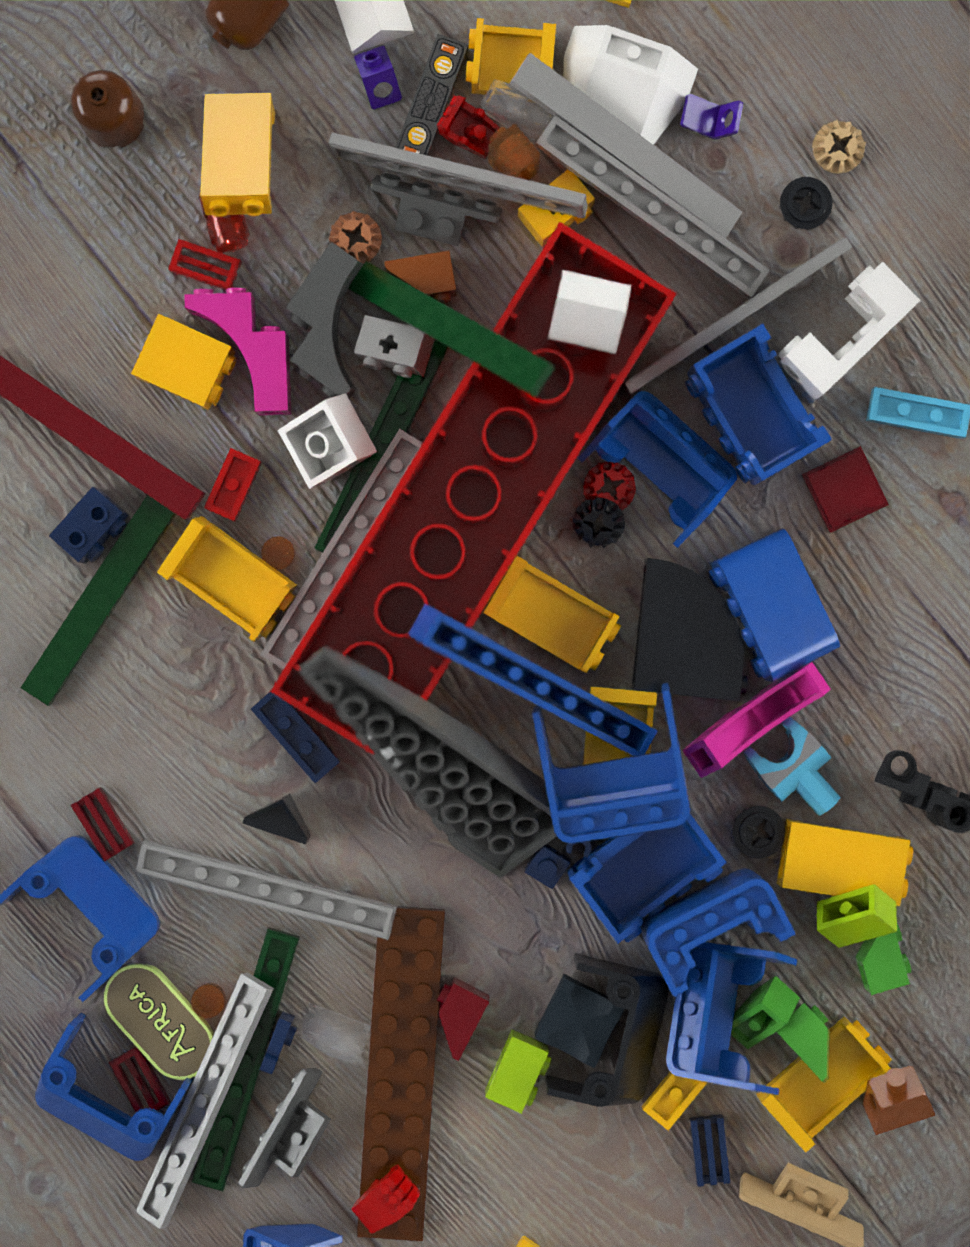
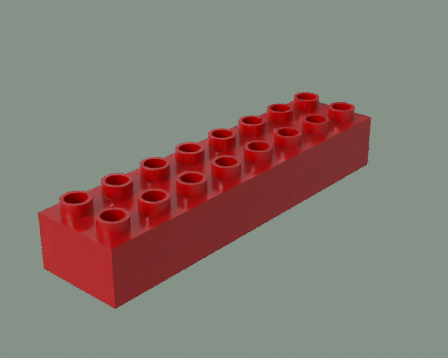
[270,222,677,755]

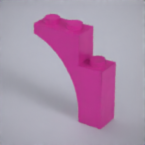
[184,287,291,416]
[682,662,831,778]

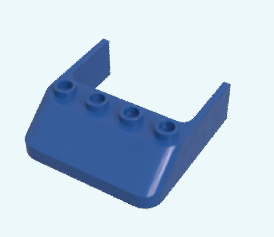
[532,683,690,843]

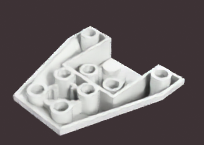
[563,25,698,145]

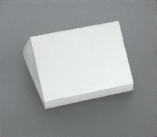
[334,0,414,54]
[548,270,631,354]

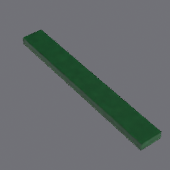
[348,261,555,397]
[314,340,449,553]
[20,495,176,706]
[192,927,300,1192]

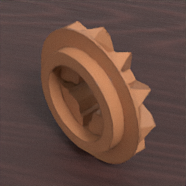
[329,211,382,264]

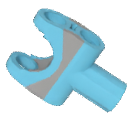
[743,717,841,816]

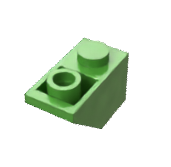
[855,924,911,995]

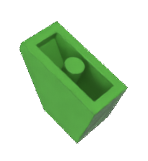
[731,976,800,1049]
[776,1003,830,1083]

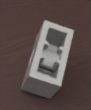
[353,315,435,378]

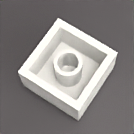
[278,393,377,489]

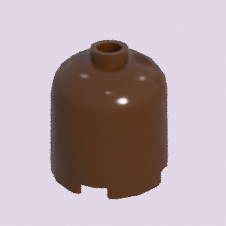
[206,0,290,50]
[71,69,144,148]

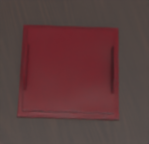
[801,446,889,533]

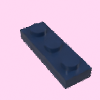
[251,692,341,783]

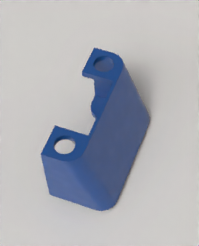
[708,528,840,682]

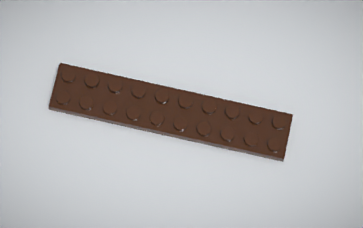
[357,906,445,1241]

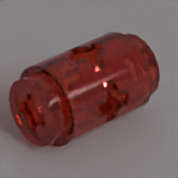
[199,186,250,253]

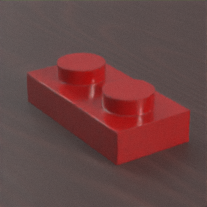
[204,448,262,522]

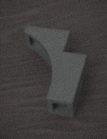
[286,242,363,399]

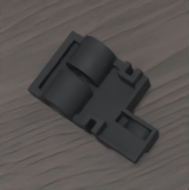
[874,750,970,833]

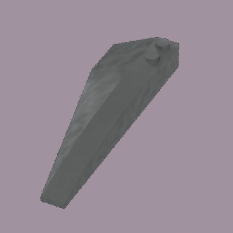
[299,647,556,878]

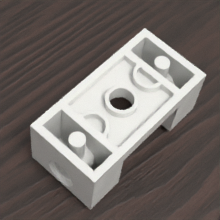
[777,262,920,404]

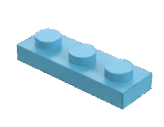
[866,387,970,439]

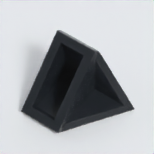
[242,793,311,844]

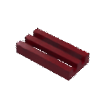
[71,787,135,861]
[108,1046,171,1112]

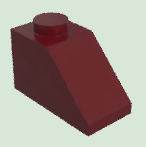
[436,977,489,1061]

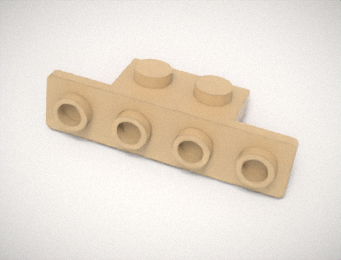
[739,1163,864,1247]

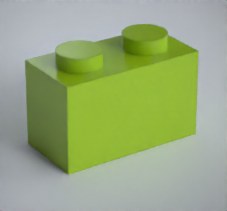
[817,884,897,948]
[485,1029,551,1114]

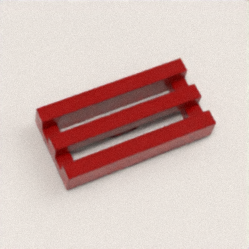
[168,239,242,291]

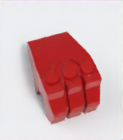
[437,95,501,159]
[351,1164,420,1234]

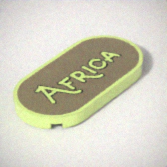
[104,963,214,1080]

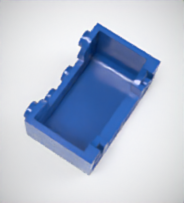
[685,324,832,486]
[567,814,727,944]
[641,868,796,997]

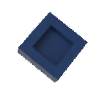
[525,844,570,889]

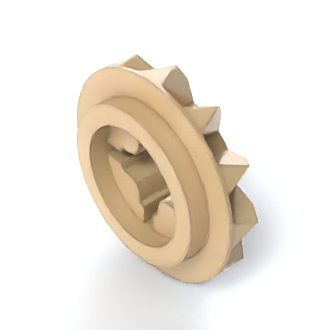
[812,120,866,174]

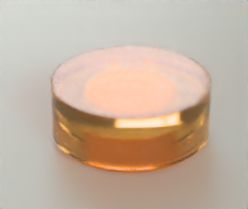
[261,536,295,570]
[191,983,226,1018]

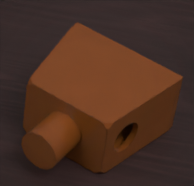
[863,1066,935,1135]

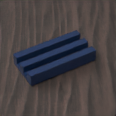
[689,1114,730,1187]

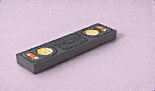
[395,34,468,156]

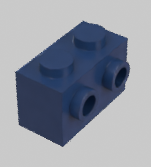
[49,486,129,564]

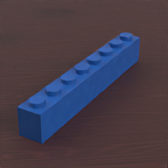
[408,604,658,756]

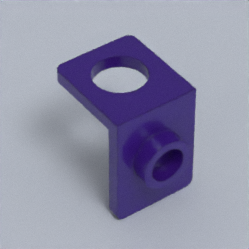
[354,46,402,109]
[680,94,744,140]

